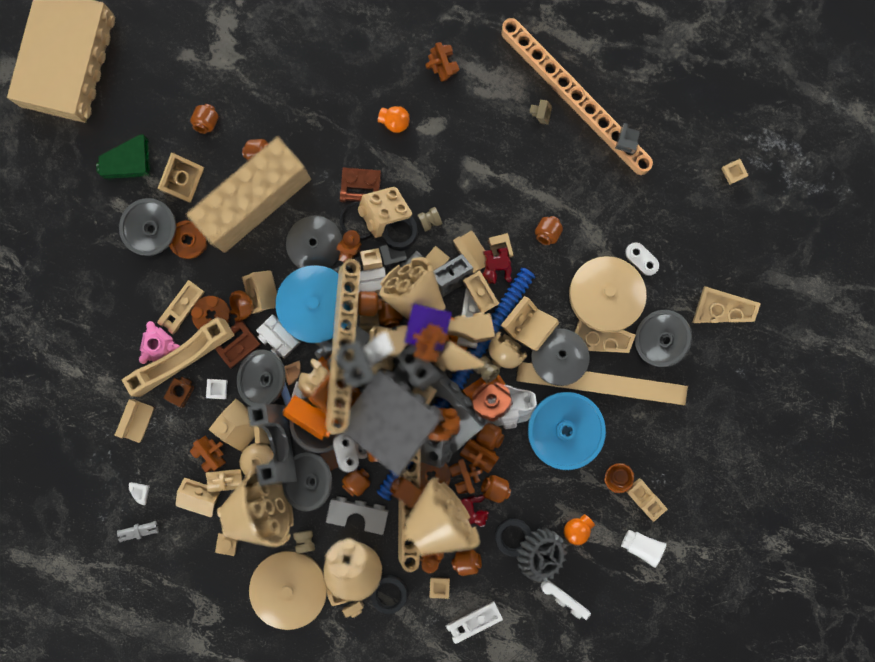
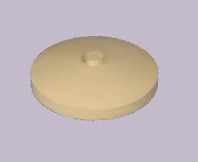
[569,256,646,333]
[249,551,327,630]

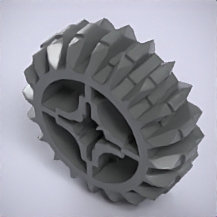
[516,529,567,582]

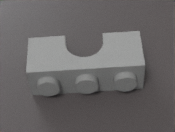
[326,496,389,535]

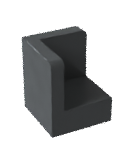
[615,123,640,154]
[380,245,407,267]

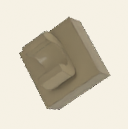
[530,100,552,124]

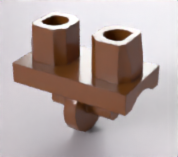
[426,42,459,82]
[336,230,362,262]
[413,323,448,362]
[190,436,226,472]
[459,439,499,473]
[449,458,483,494]
[420,552,444,573]

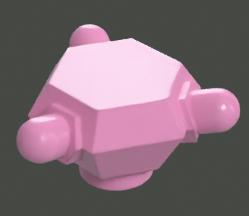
[139,321,180,364]

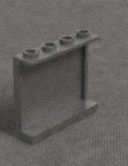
[338,369,445,476]

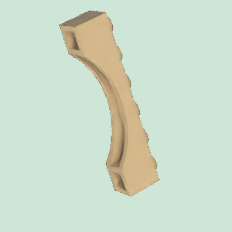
[374,312,495,360]
[122,317,235,397]

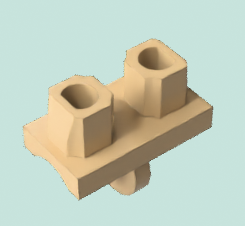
[206,469,242,492]

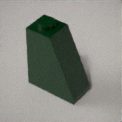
[96,134,150,179]

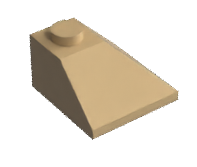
[435,340,485,371]
[209,399,255,452]

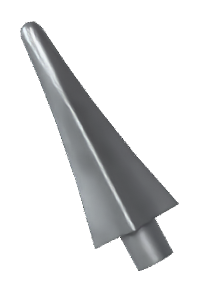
[315,339,342,360]

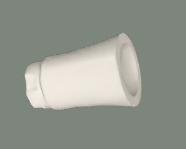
[621,530,666,568]

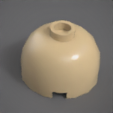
[488,332,527,369]
[239,443,274,476]

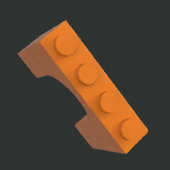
[283,354,363,441]

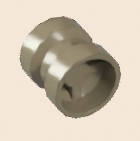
[418,207,443,232]
[473,356,500,383]
[293,530,315,553]

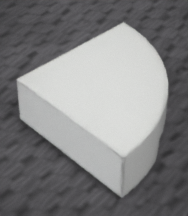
[129,482,150,505]

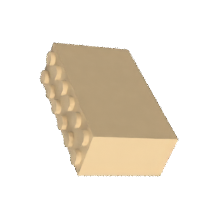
[7,0,115,123]
[186,137,312,253]

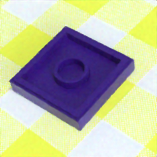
[404,304,452,351]

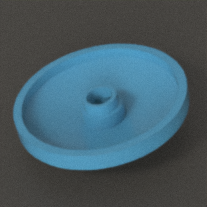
[276,265,352,343]
[528,392,606,470]

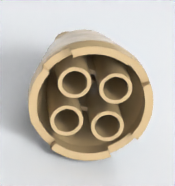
[379,257,446,320]
[323,539,382,601]

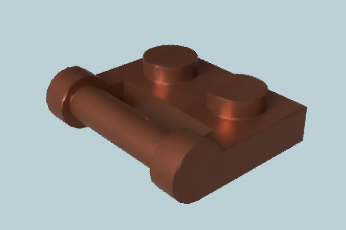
[340,168,381,202]
[215,320,261,368]

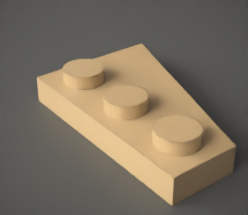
[692,286,761,323]
[575,320,636,353]

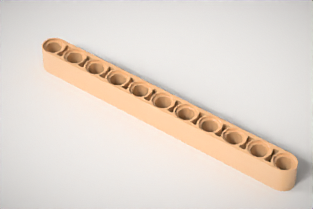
[502,18,653,175]

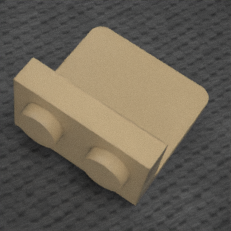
[358,187,412,238]
[501,296,559,351]

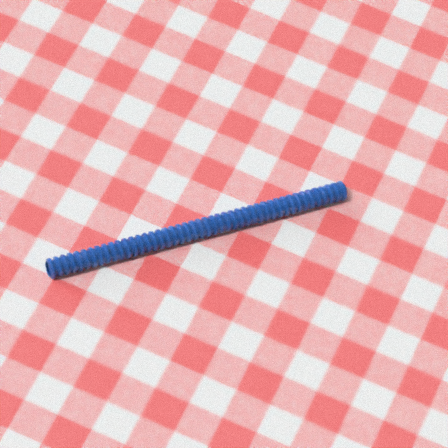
[376,268,535,501]

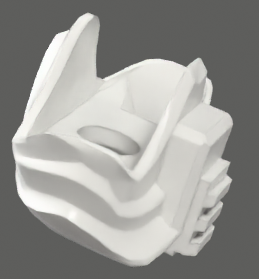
[487,385,537,429]

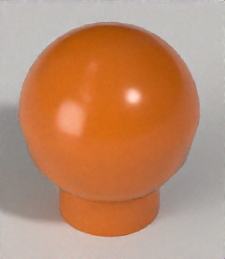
[378,106,410,133]
[564,514,595,545]

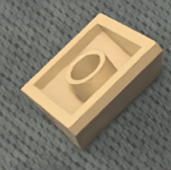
[158,153,204,203]

